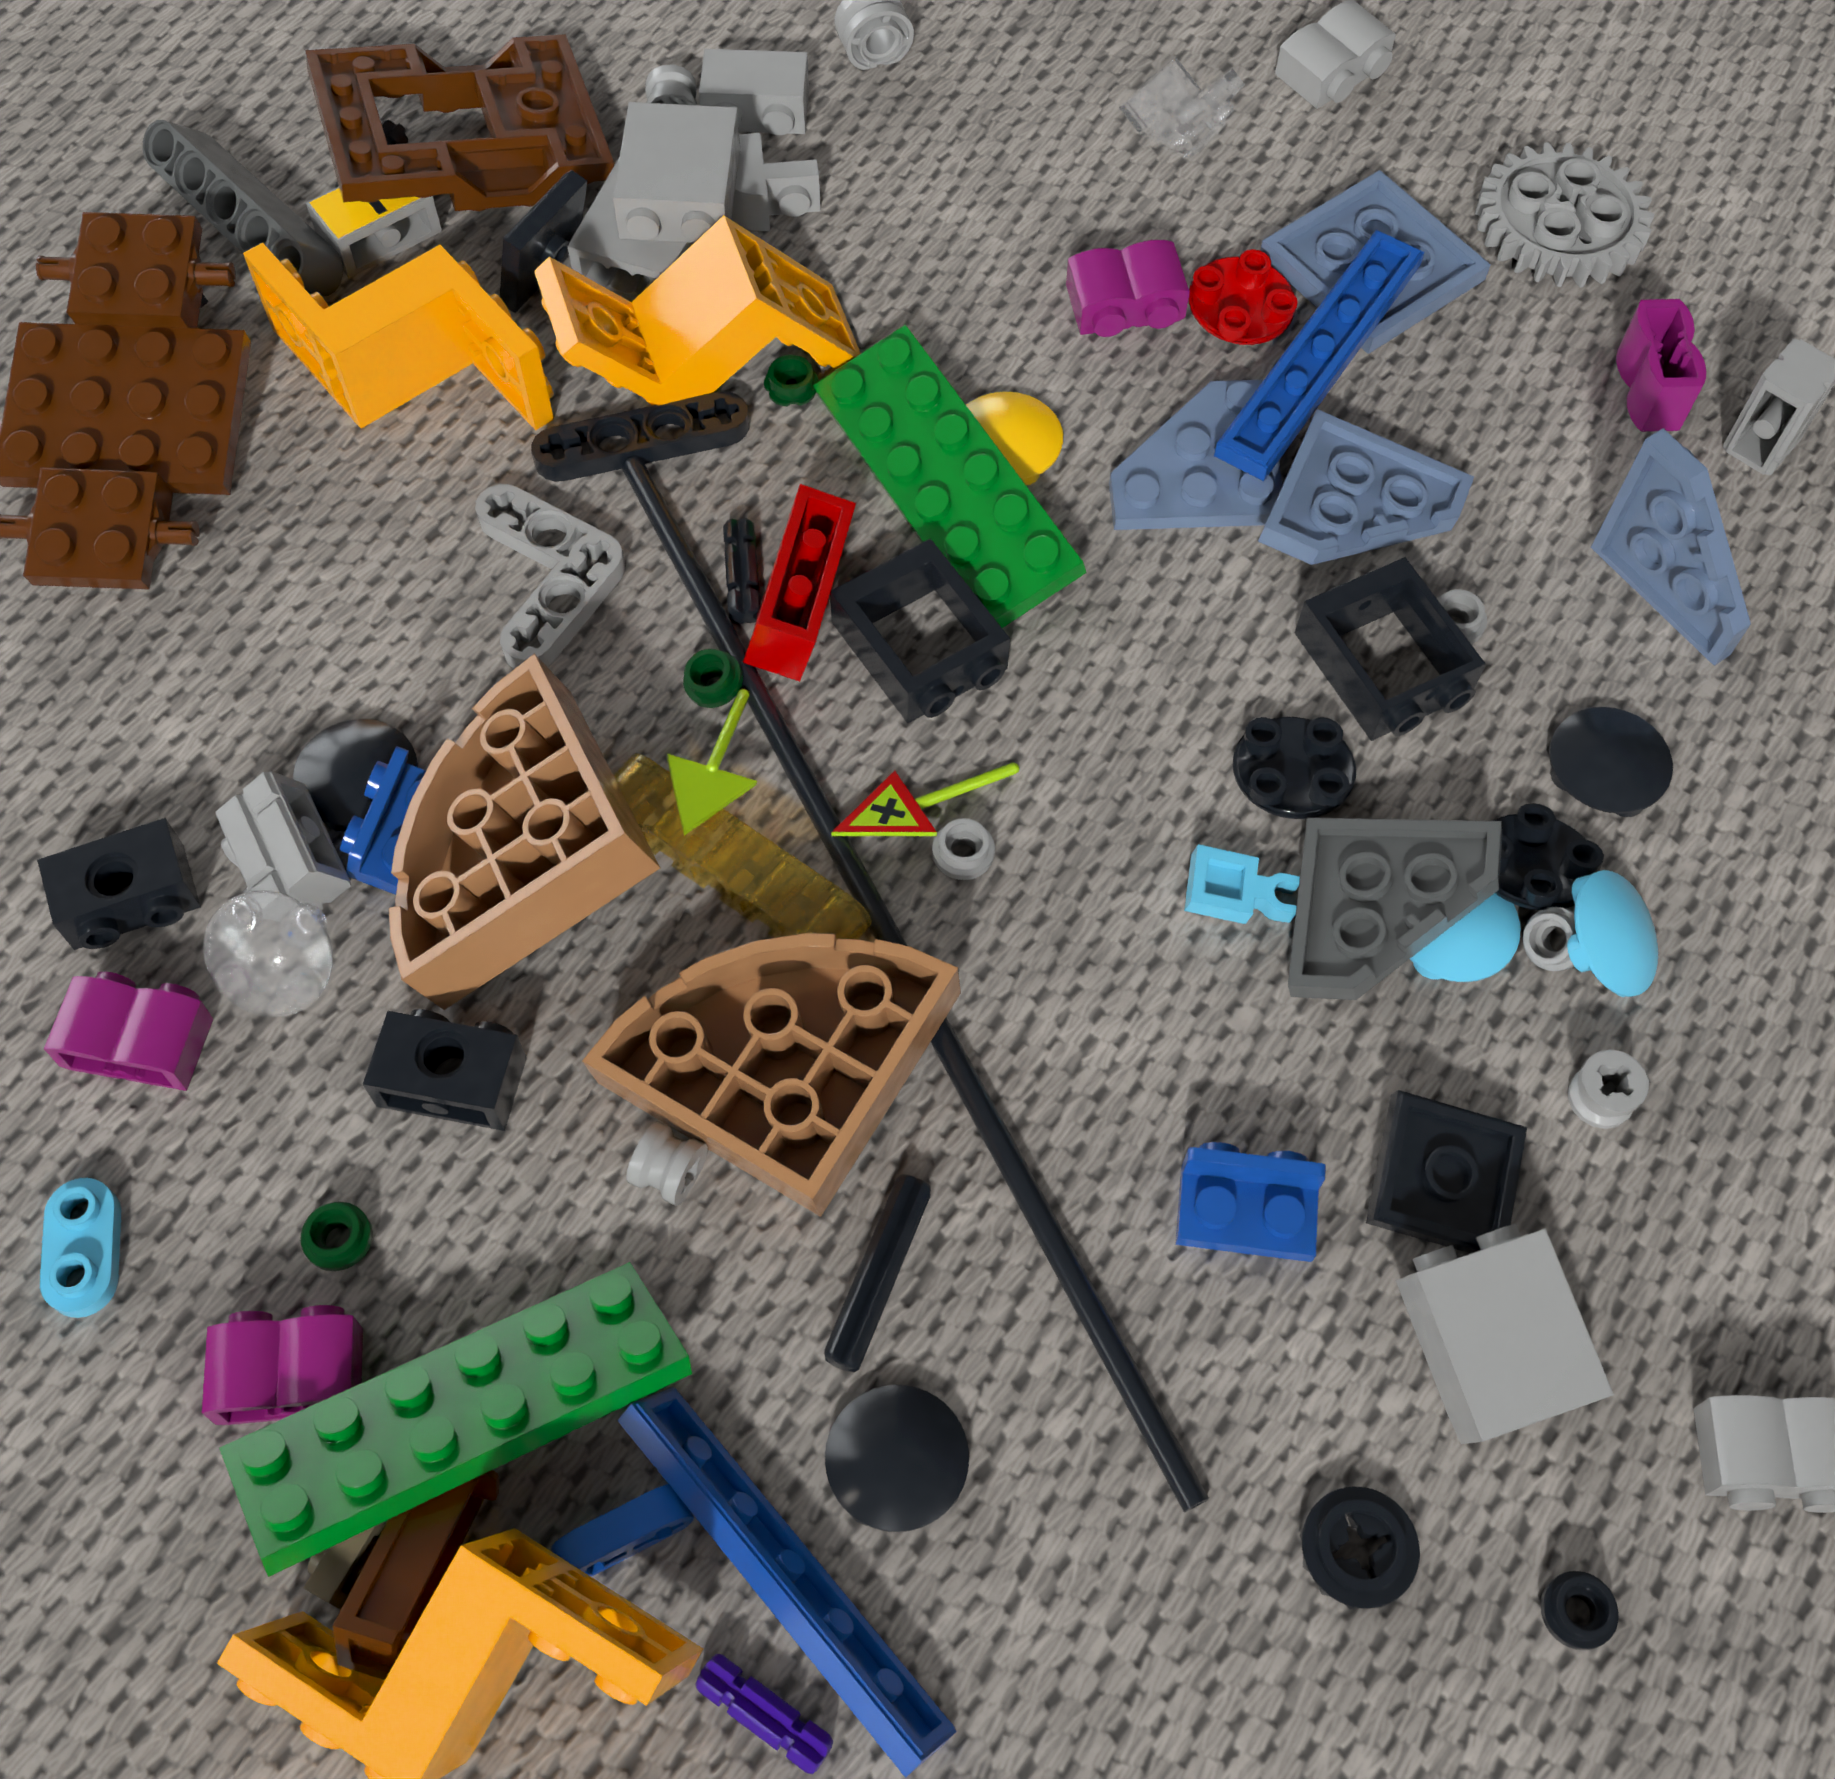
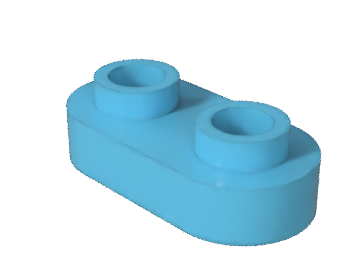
[40,1178,121,1318]

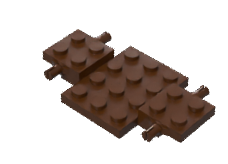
[0,212,251,590]

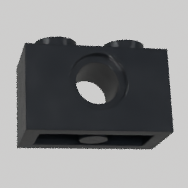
[37,817,201,950]
[363,1009,527,1131]

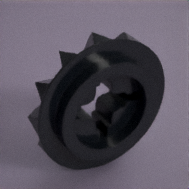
[1299,1486,1420,1609]

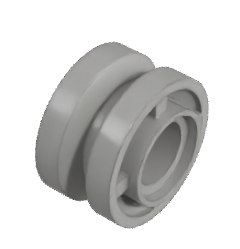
[834,0,914,70]

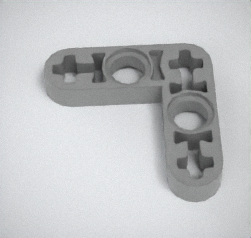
[475,484,625,669]

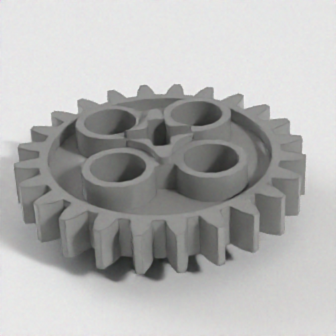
[1475,142,1654,288]

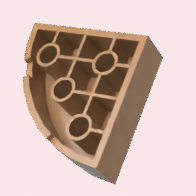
[389,653,660,1010]
[582,933,961,1217]

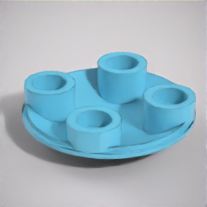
[1567,870,1658,997]
[1410,893,1521,982]

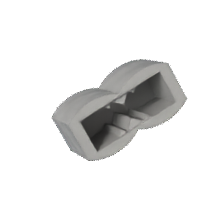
[1275,0,1396,109]
[1693,1395,1835,1513]

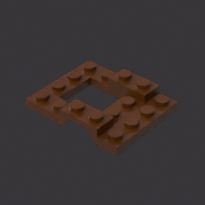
[305,34,614,211]

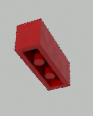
[743,484,856,682]

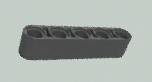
[143,120,343,296]

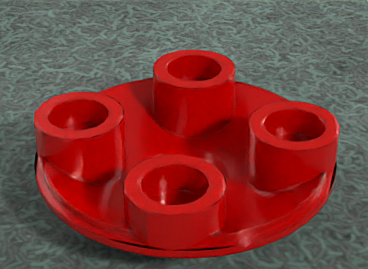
[1188,249,1298,345]

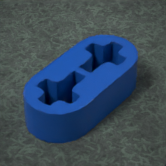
[550,1484,694,1577]

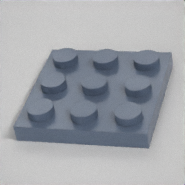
[1260,170,1491,354]

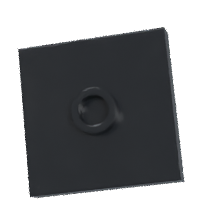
[500,170,587,313]
[1366,1090,1527,1253]

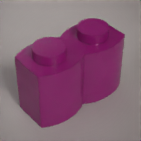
[1066,240,1189,337]
[1616,299,1707,432]
[44,971,213,1091]
[202,1305,363,1425]

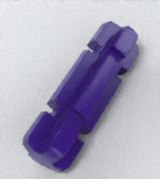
[695,1654,833,1774]

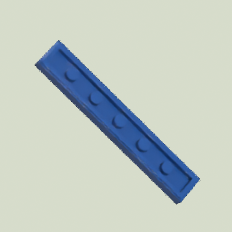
[1214,230,1425,481]
[617,1387,957,1778]

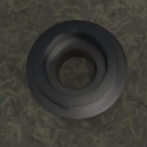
[1541,1571,1619,1650]

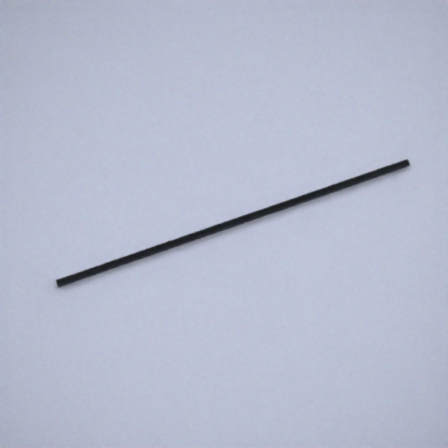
[622,456,1209,1513]

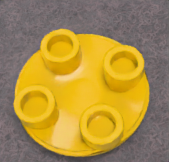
[966,392,1063,485]

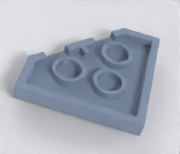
[1109,380,1283,530]
[1258,409,1474,565]
[1591,428,1751,666]

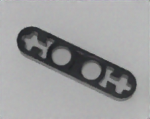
[531,391,749,482]

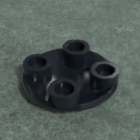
[1549,707,1673,817]
[1233,717,1356,819]
[293,719,418,831]
[1493,803,1604,911]
[825,1385,969,1532]

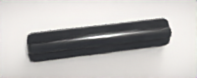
[824,1174,931,1372]

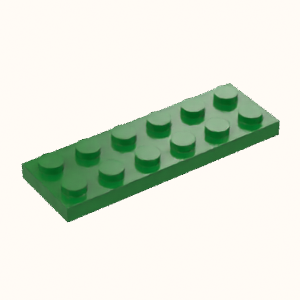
[813,324,1087,628]
[219,1262,692,1577]

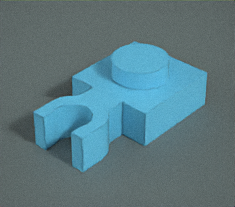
[1184,844,1300,924]

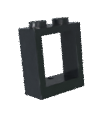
[830,538,1010,723]
[1295,557,1486,741]

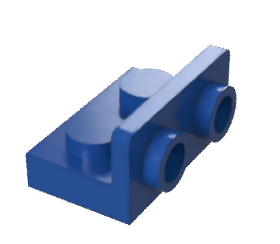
[340,746,426,895]
[1175,1142,1326,1262]

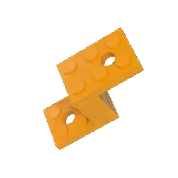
[534,215,861,405]
[243,242,554,430]
[217,1528,703,1779]

